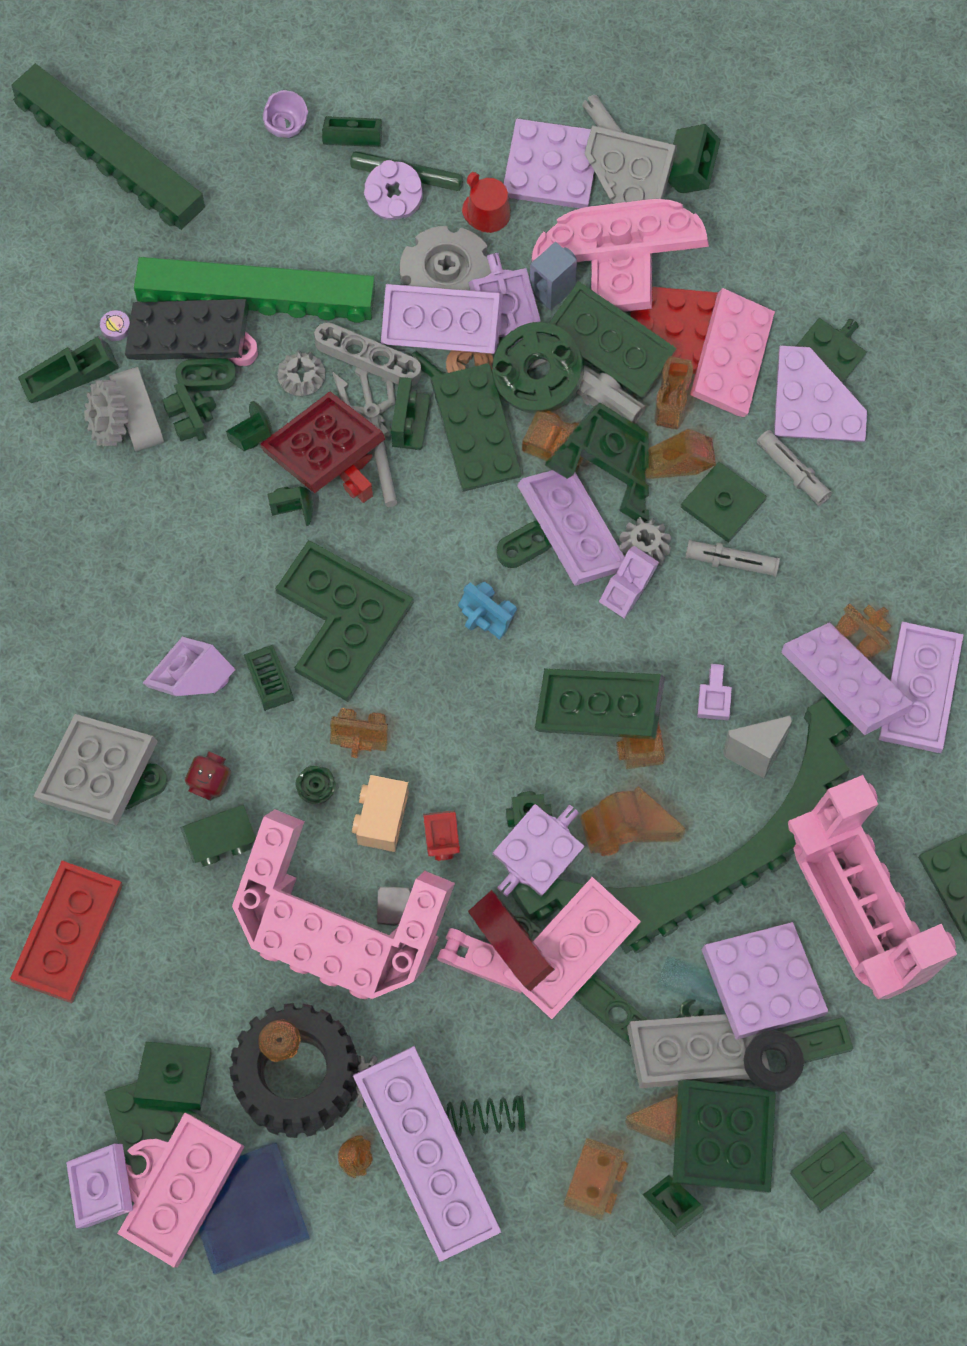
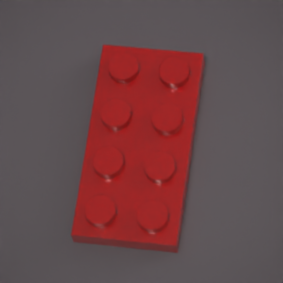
[10,861,123,1003]

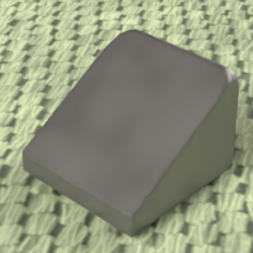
[377,887,411,925]

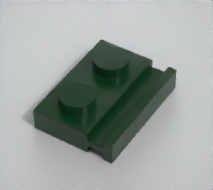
[790,1132,874,1213]

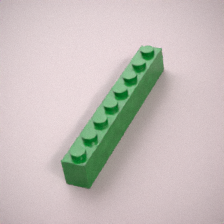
[134,257,375,323]

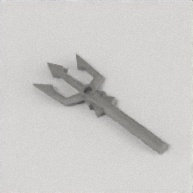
[332,367,397,507]

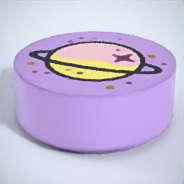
[100,310,130,341]

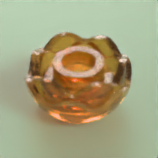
[258,1019,301,1062]
[338,1135,373,1178]

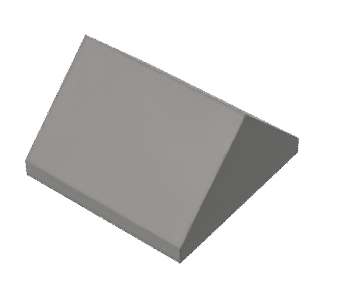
[723,716,792,778]

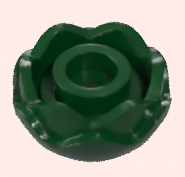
[295,766,336,804]

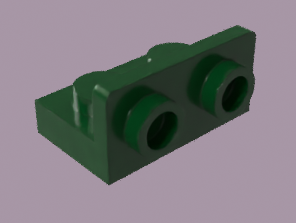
[391,377,430,450]

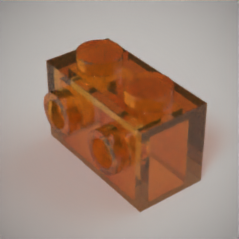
[564,1138,628,1220]

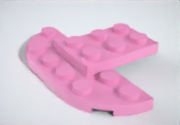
[532,199,709,312]

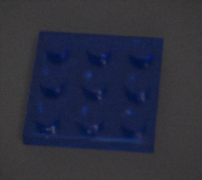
[199,1143,310,1275]

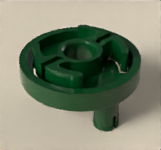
[492,322,584,414]

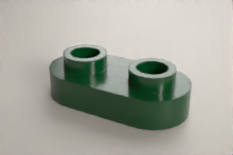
[175,358,236,391]
[497,521,552,568]
[125,763,167,810]

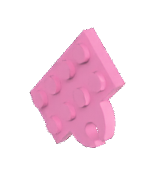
[117,1113,245,1268]

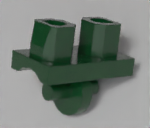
[162,382,216,442]

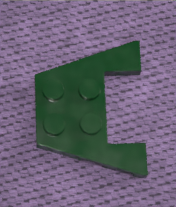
[545,403,649,522]

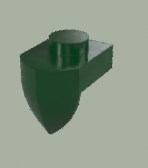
[226,401,273,451]
[267,486,313,526]

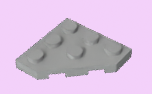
[584,125,677,204]

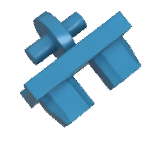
[458,582,517,640]

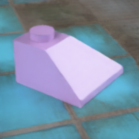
[143,637,235,696]

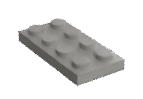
[627,1014,770,1088]

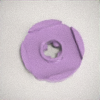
[364,160,423,220]

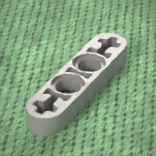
[314,323,421,386]

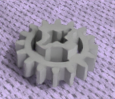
[84,380,128,446]

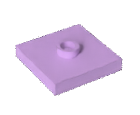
[66,1144,133,1228]

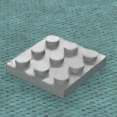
[33,714,158,826]

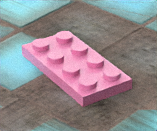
[690,288,775,417]
[503,877,641,1019]

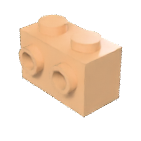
[352,775,409,852]

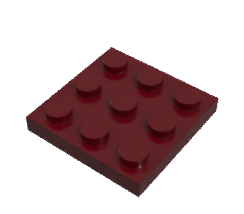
[260,391,385,493]

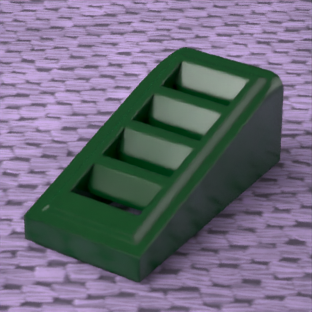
[244,645,294,711]

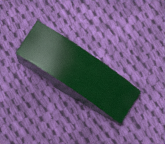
[18,336,119,403]

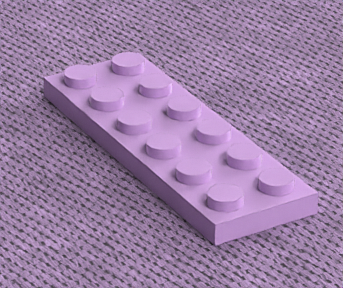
[353,1046,501,1262]

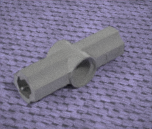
[561,365,645,424]

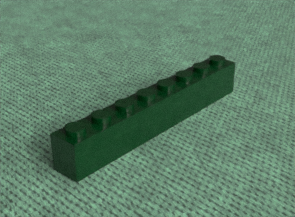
[11,63,205,230]

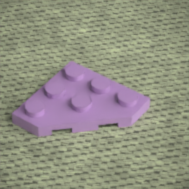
[774,346,867,442]

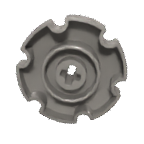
[400,226,491,291]

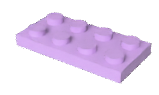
[381,284,503,354]
[517,470,625,586]
[781,622,913,735]
[879,622,963,753]

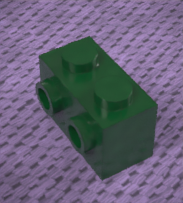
[668,124,721,193]
[180,804,256,867]

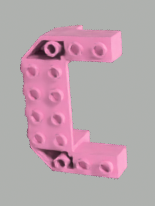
[788,775,957,1000]
[232,809,455,999]

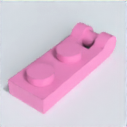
[437,928,522,993]

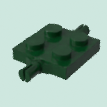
[795,317,867,384]

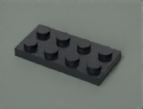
[125,299,249,360]

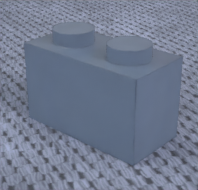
[530,242,577,310]

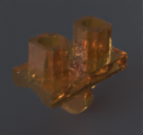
[835,603,892,660]
[330,708,388,759]

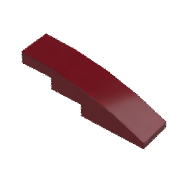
[468,890,555,991]

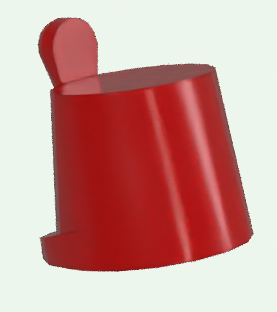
[462,172,511,233]

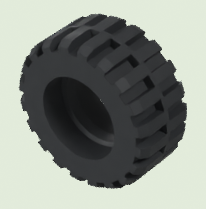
[229,1003,360,1138]

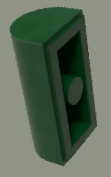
[322,116,382,147]

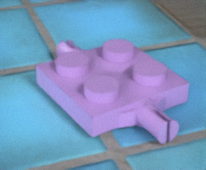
[468,253,541,348]
[492,804,585,897]

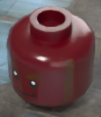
[185,751,231,801]

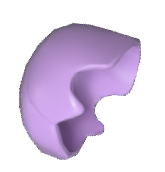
[263,90,308,138]

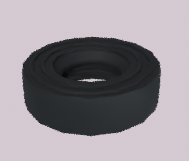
[743,1031,804,1091]

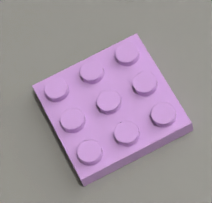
[504,119,595,208]
[701,922,828,1040]

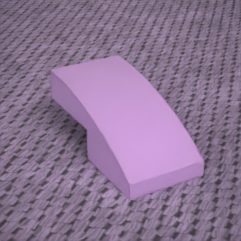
[599,546,659,618]

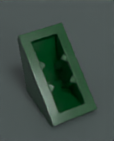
[643,1175,705,1237]

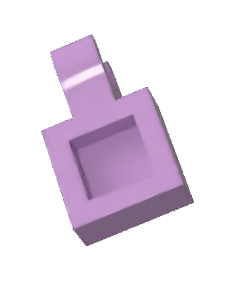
[697,664,732,720]

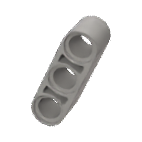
[109,366,164,452]

